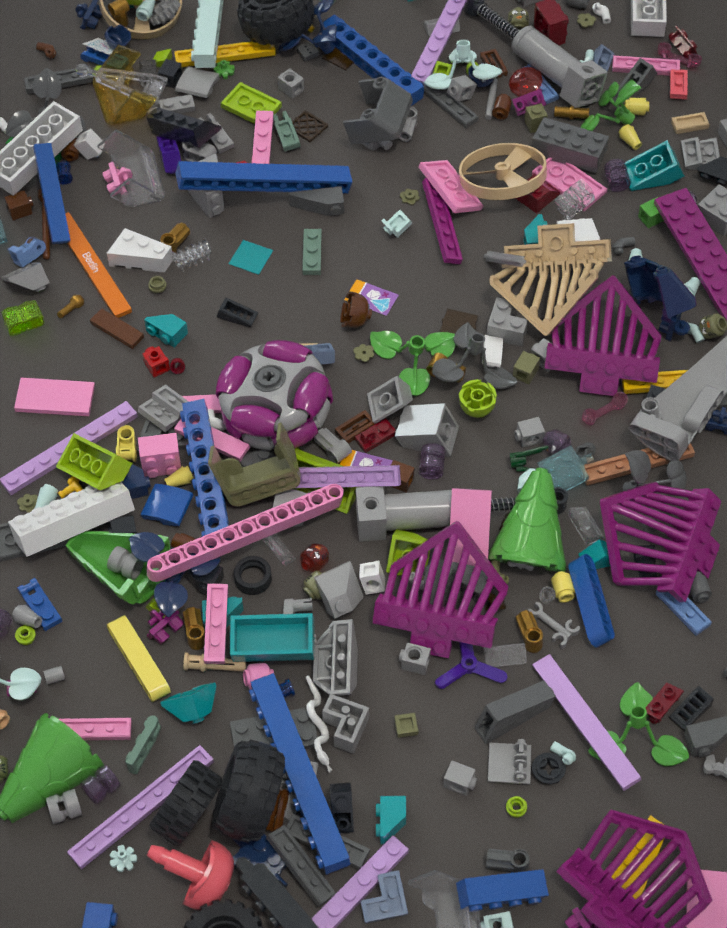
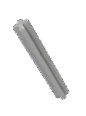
[484,251,526,267]

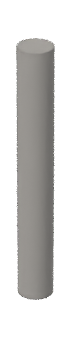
[485,78,498,120]

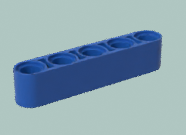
[568,554,615,648]

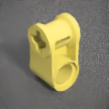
[116,425,137,462]

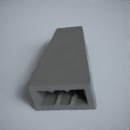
[474,680,556,744]

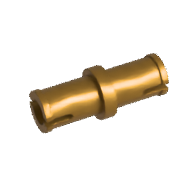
[554,106,589,119]

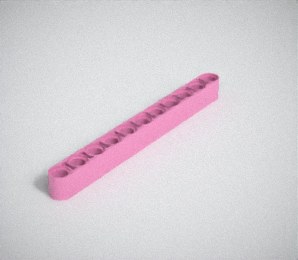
[147,484,343,582]

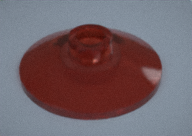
[509,67,542,96]

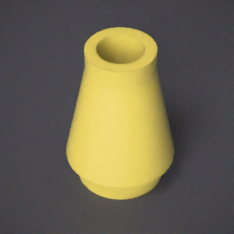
[618,124,642,150]
[164,466,194,487]

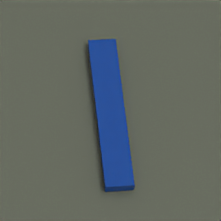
[33,143,71,244]

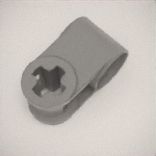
[182,143,217,162]

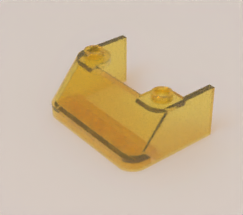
[93,44,157,125]

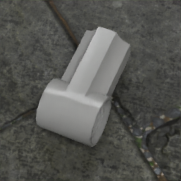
[398,107,417,142]
[314,428,352,464]

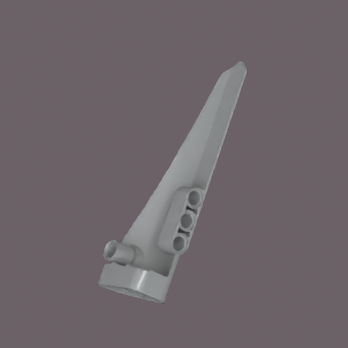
[629,336,727,461]

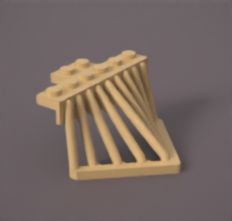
[490,223,612,336]

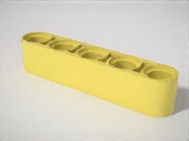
[106,615,171,702]

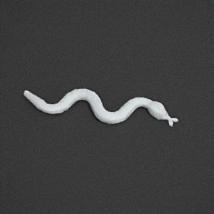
[306,676,332,772]

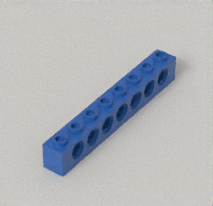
[320,14,424,106]
[180,399,232,548]

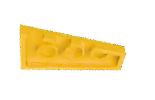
[611,816,665,899]

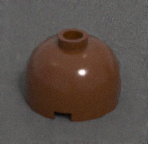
[340,291,372,329]

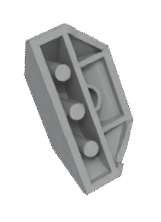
[313,619,358,696]

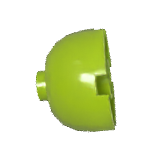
[459,379,497,418]

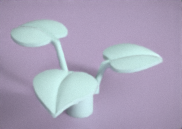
[424,40,502,89]
[0,668,41,700]

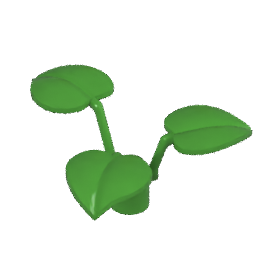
[580,80,641,131]
[370,331,455,396]
[588,682,689,766]

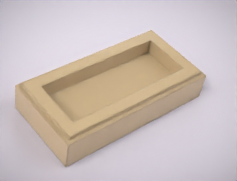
[671,112,710,134]

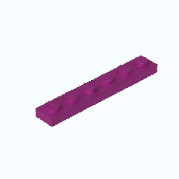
[422,178,463,264]

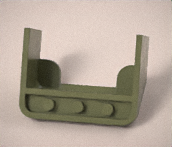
[208,422,301,506]

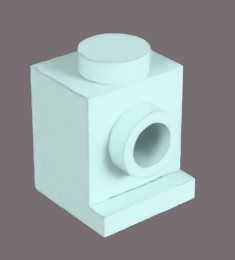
[480,911,513,928]

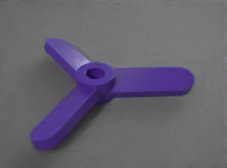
[435,642,508,689]

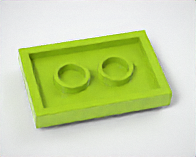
[221,82,282,124]

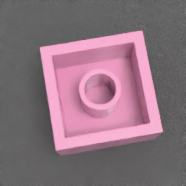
[138,433,181,478]

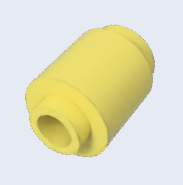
[624,98,649,115]
[551,571,575,602]

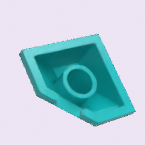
[160,682,216,723]

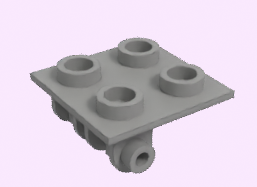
[488,739,531,784]

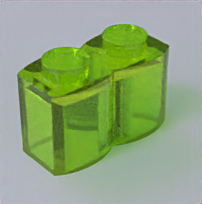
[1,300,44,336]

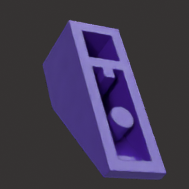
[156,136,181,174]

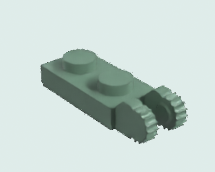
[273,111,301,152]
[125,715,161,775]

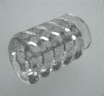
[171,238,212,272]

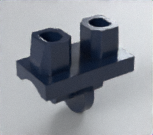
[75,0,102,30]
[659,313,690,341]
[705,407,727,435]

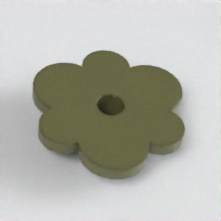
[577,13,596,28]
[400,189,420,205]
[353,344,374,362]
[17,494,38,513]

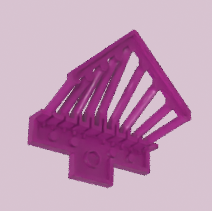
[544,275,661,396]
[600,482,721,602]
[373,521,509,658]
[556,809,713,928]

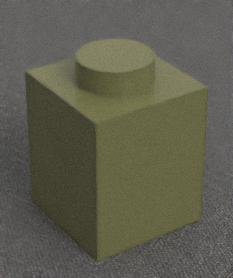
[525,103,548,133]
[513,351,540,384]

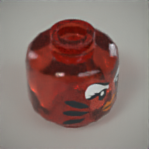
[300,543,329,572]

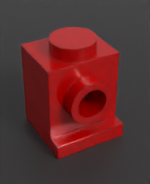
[142,346,170,378]

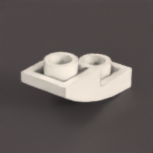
[482,335,503,367]

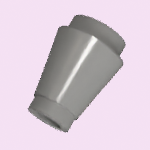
[12,605,42,628]

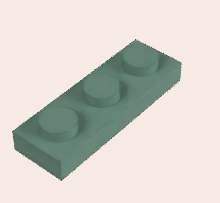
[303,229,322,275]

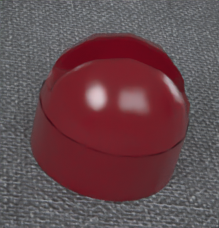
[170,358,185,374]

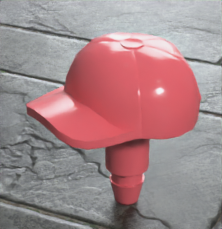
[147,840,234,910]

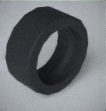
[234,556,272,595]

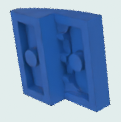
[140,484,193,526]

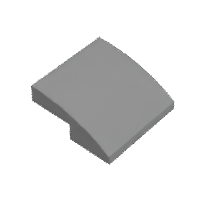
[175,66,219,98]
[681,137,720,170]
[138,384,189,432]

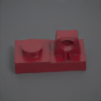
[355,418,396,453]

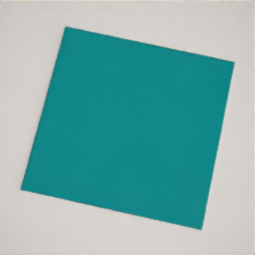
[229,240,273,275]

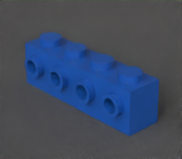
[456,869,549,912]

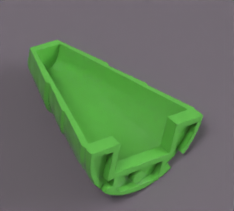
[488,468,566,572]
[66,531,170,604]
[0,713,105,823]

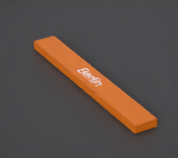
[66,212,132,318]

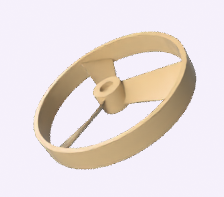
[99,0,182,39]
[459,143,547,200]

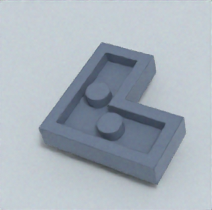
[360,870,408,924]

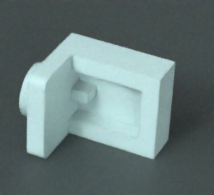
[381,210,412,238]

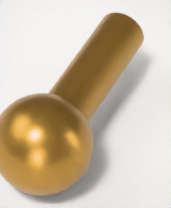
[57,295,84,319]

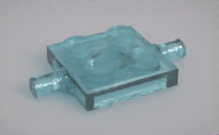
[537,446,594,491]

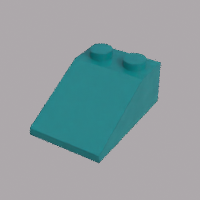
[620,141,684,191]

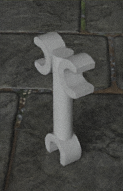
[528,602,580,649]

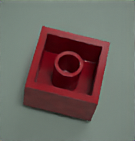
[533,0,569,46]

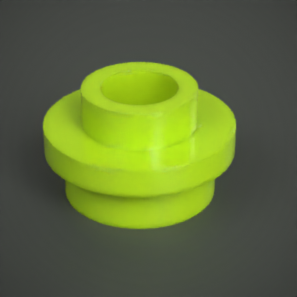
[15,626,36,645]
[506,796,527,818]

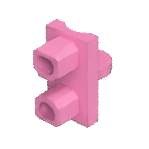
[103,161,133,196]

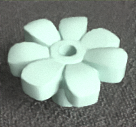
[110,845,137,872]

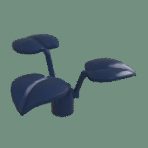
[278,0,337,54]
[129,532,220,618]

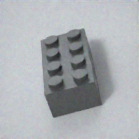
[532,117,609,173]

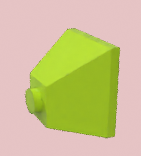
[386,530,430,580]

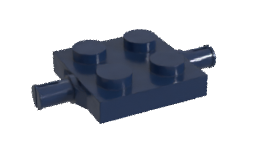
[232,834,288,888]

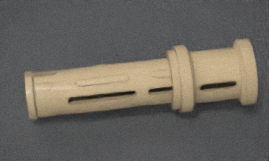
[183,652,246,672]

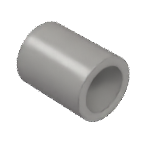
[43,666,65,685]

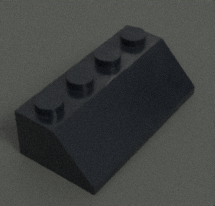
[146,107,222,148]

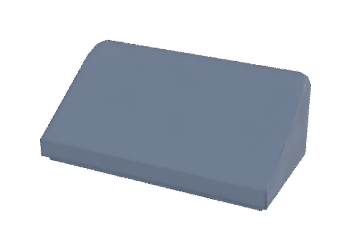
[593,44,615,71]
[304,343,335,364]

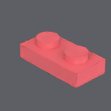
[670,69,688,99]

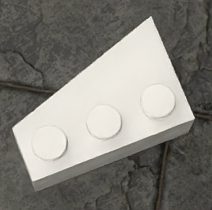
[107,228,173,273]

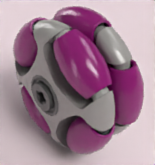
[216,340,333,451]

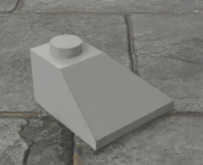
[1,262,50,292]
[367,376,413,424]
[314,561,364,618]

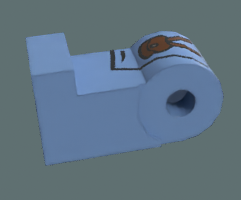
[8,237,46,268]

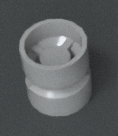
[107,546,144,580]
[46,789,82,824]

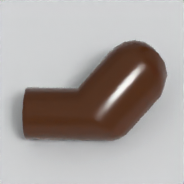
[36,42,56,59]

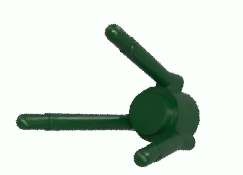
[510,445,556,476]

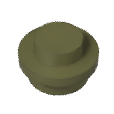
[148,276,167,293]

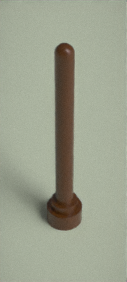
[38,189,50,260]

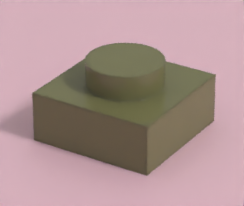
[394,713,418,738]

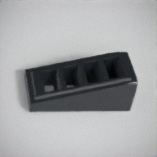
[216,297,259,327]
[669,686,714,732]

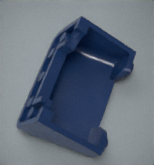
[624,255,697,318]

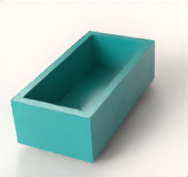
[230,613,315,662]

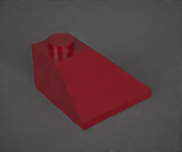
[515,174,560,214]

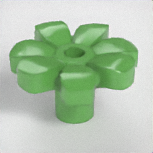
[214,60,235,79]

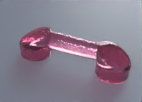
[657,42,702,68]
[582,392,628,425]

